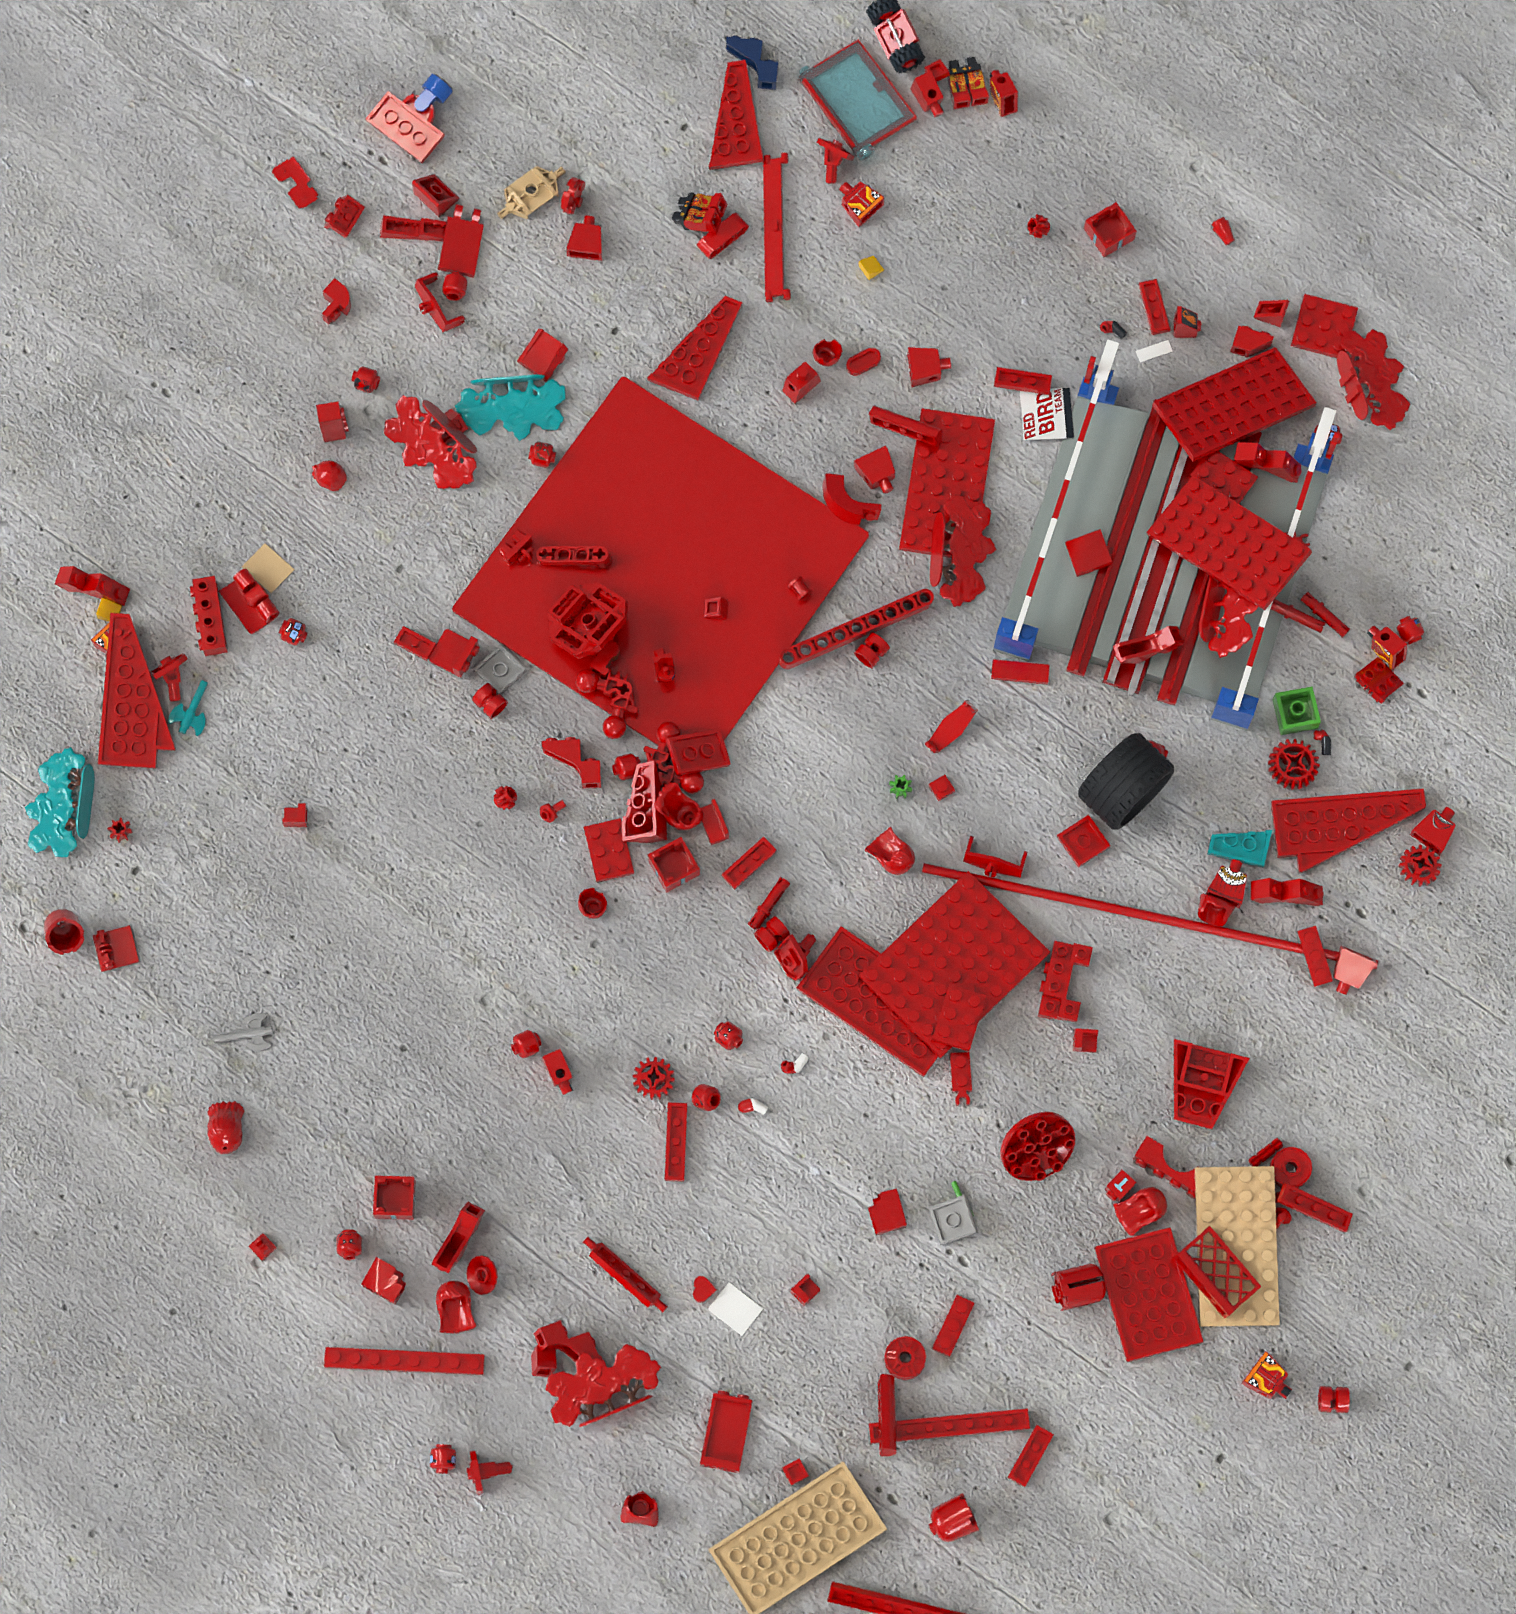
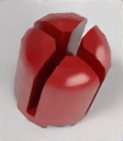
[1051,1264,1106,1311]

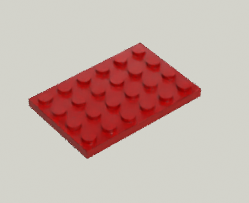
[1094,1227,1204,1363]

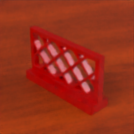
[1172,1226,1262,1318]

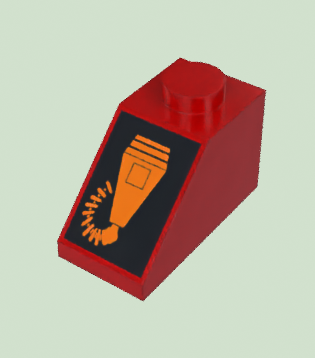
[1173,306,1201,338]

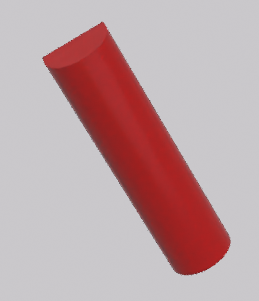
[869,406,943,447]
[878,1374,897,1457]

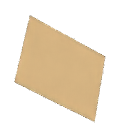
[242,544,295,593]

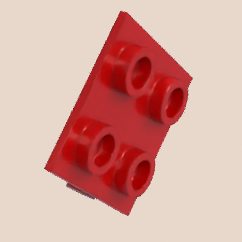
[1355,657,1404,704]
[92,925,139,972]

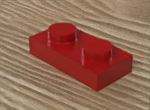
[394,626,436,661]

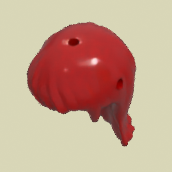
[654,782,704,830]
[865,827,915,875]
[207,1101,245,1155]
[1113,1187,1167,1236]
[436,1281,477,1334]

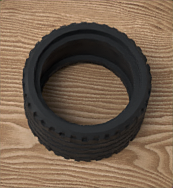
[1078,733,1174,830]

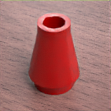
[1211,217,1235,246]

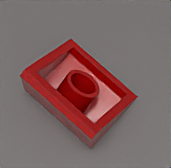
[412,174,459,217]

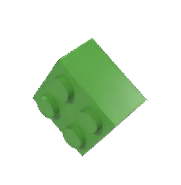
[1272,687,1321,735]

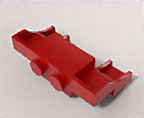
[1037,940,1093,1022]

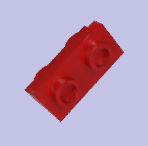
[324,194,365,238]

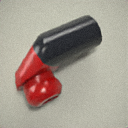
[1100,321,1127,339]
[1314,729,1331,755]

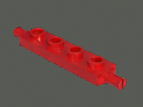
[583,1236,668,1313]

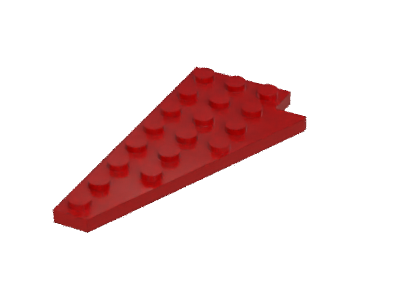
[98,613,176,769]
[1271,788,1426,874]

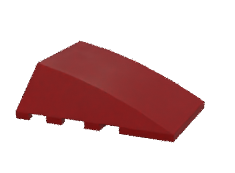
[1174,1039,1250,1129]

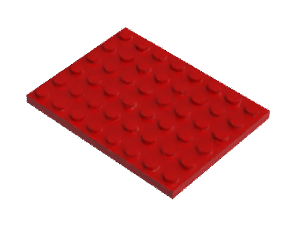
[858,871,1050,1059]

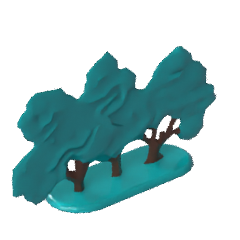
[24,747,95,857]

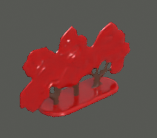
[930,495,997,607]
[545,1344,661,1427]

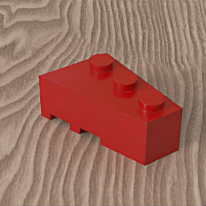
[316,401,349,443]

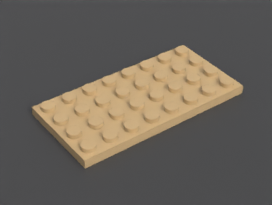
[1194,1166,1280,1327]
[708,1461,887,1614]

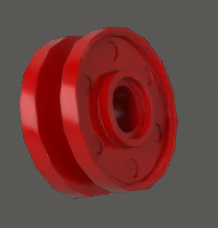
[1270,1147,1312,1188]
[884,1336,926,1380]

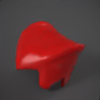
[1198,893,1235,926]
[620,1491,659,1527]

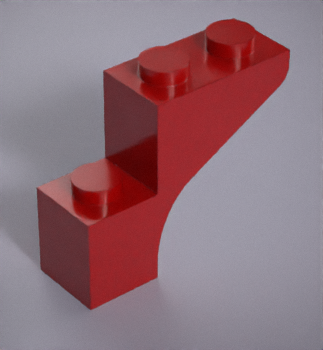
[1234,442,1302,483]
[55,566,130,606]
[1113,626,1185,664]
[542,737,601,789]
[1251,878,1324,906]
[431,1202,485,1273]
[533,1320,603,1362]

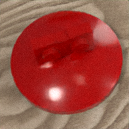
[1000,1112,1075,1181]

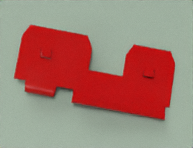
[272,157,319,208]

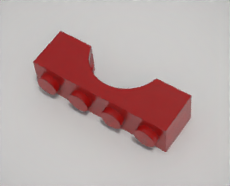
[1133,1136,1198,1199]

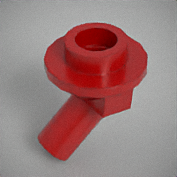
[540,800,566,823]

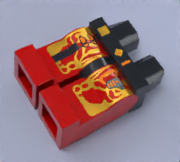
[947,57,989,110]
[672,192,728,233]

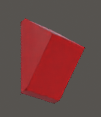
[1254,300,1290,327]

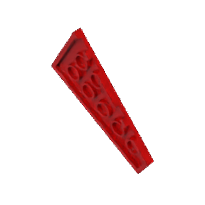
[709,60,763,170]
[647,296,742,400]

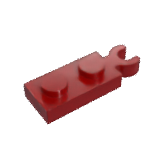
[950,1052,972,1106]

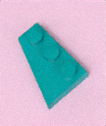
[1207,830,1272,868]

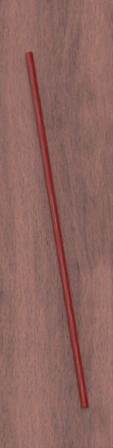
[922,863,1378,969]

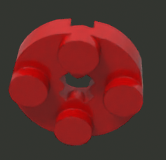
[561,177,586,215]

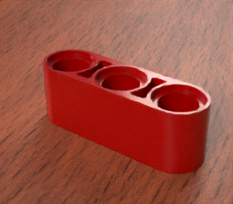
[696,212,749,259]

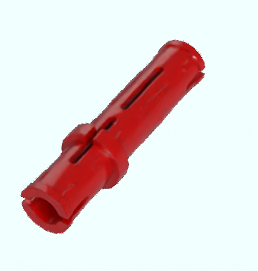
[1300,591,1350,638]
[1270,599,1326,633]
[748,877,790,930]

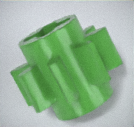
[889,775,912,799]

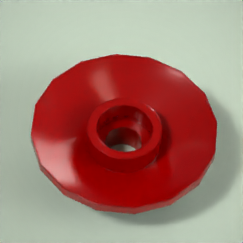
[466,1255,498,1295]

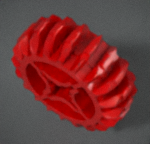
[1268,739,1320,790]

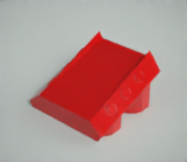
[517,329,568,382]

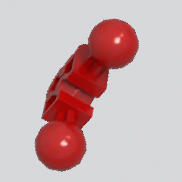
[575,669,638,739]
[643,721,704,794]

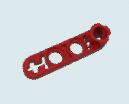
[536,546,612,569]

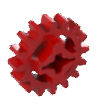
[1399,844,1442,887]
[632,1057,675,1100]

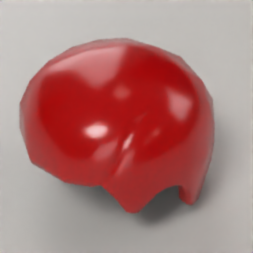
[812,339,843,367]
[578,888,607,919]

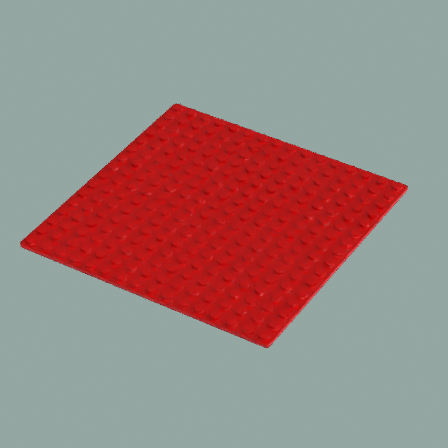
[452,377,869,773]

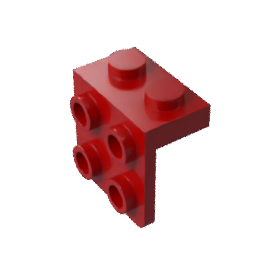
[429,629,480,678]

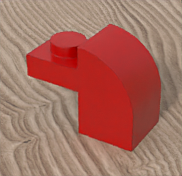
[322,278,351,325]

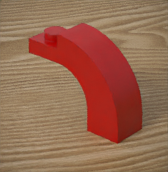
[823,473,881,525]

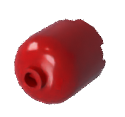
[44,909,84,955]
[928,1493,980,1542]

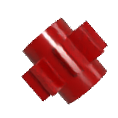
[1027,214,1050,238]
[494,786,517,810]
[107,817,133,843]

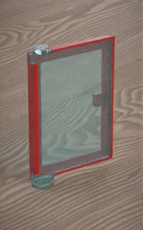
[798,39,917,161]

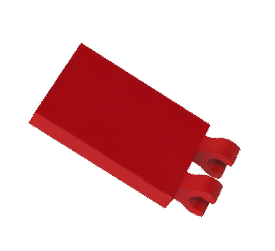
[437,204,484,278]

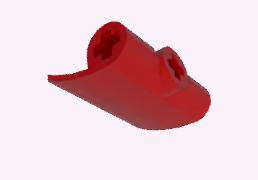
[218,568,280,634]

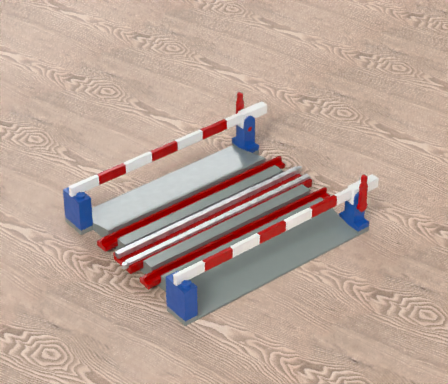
[993,339,1340,731]

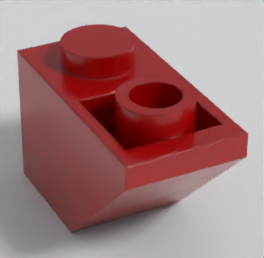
[1230,326,1274,358]

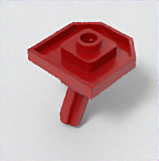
[816,137,855,184]
[150,653,188,701]
[774,934,816,981]
[466,1451,513,1495]

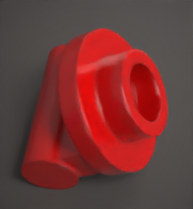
[1276,1207,1292,1229]

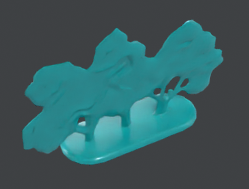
[455,374,565,441]

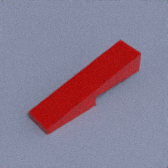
[380,215,446,241]

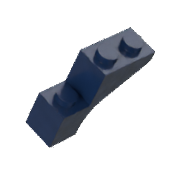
[726,36,779,90]

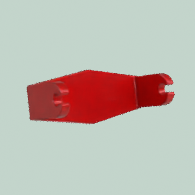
[414,272,466,332]
[925,700,978,753]
[963,836,1028,878]

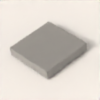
[473,643,527,695]
[929,1195,978,1245]

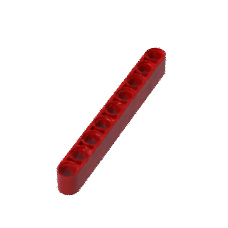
[779,589,934,669]

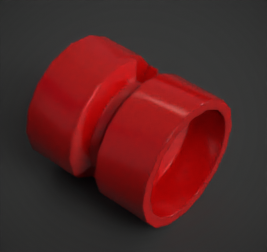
[854,633,890,669]
[472,683,508,719]
[754,916,790,952]
[1318,1386,1350,1413]

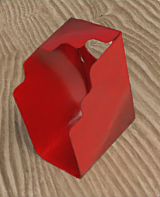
[868,1188,907,1235]
[361,1257,406,1305]

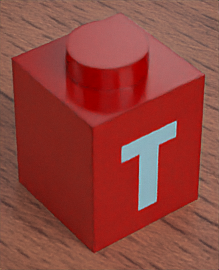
[1104,1170,1137,1202]

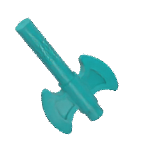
[168,680,208,736]

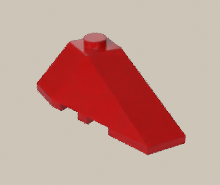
[622,761,667,843]

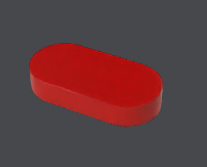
[846,348,881,376]

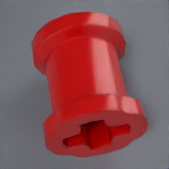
[788,576,812,601]

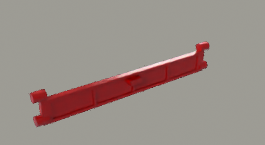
[763,152,791,302]

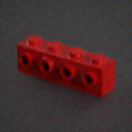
[190,576,228,656]

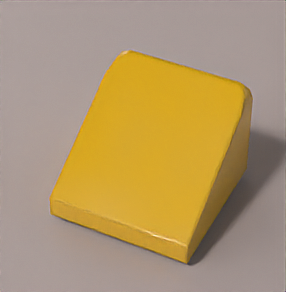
[858,255,884,280]
[96,598,122,622]

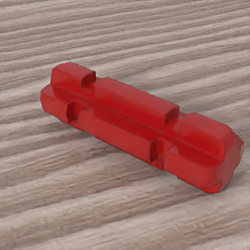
[1248,1138,1283,1167]

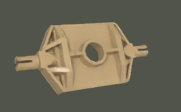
[497,166,566,219]

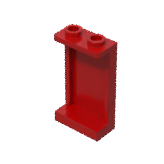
[700,1390,752,1473]

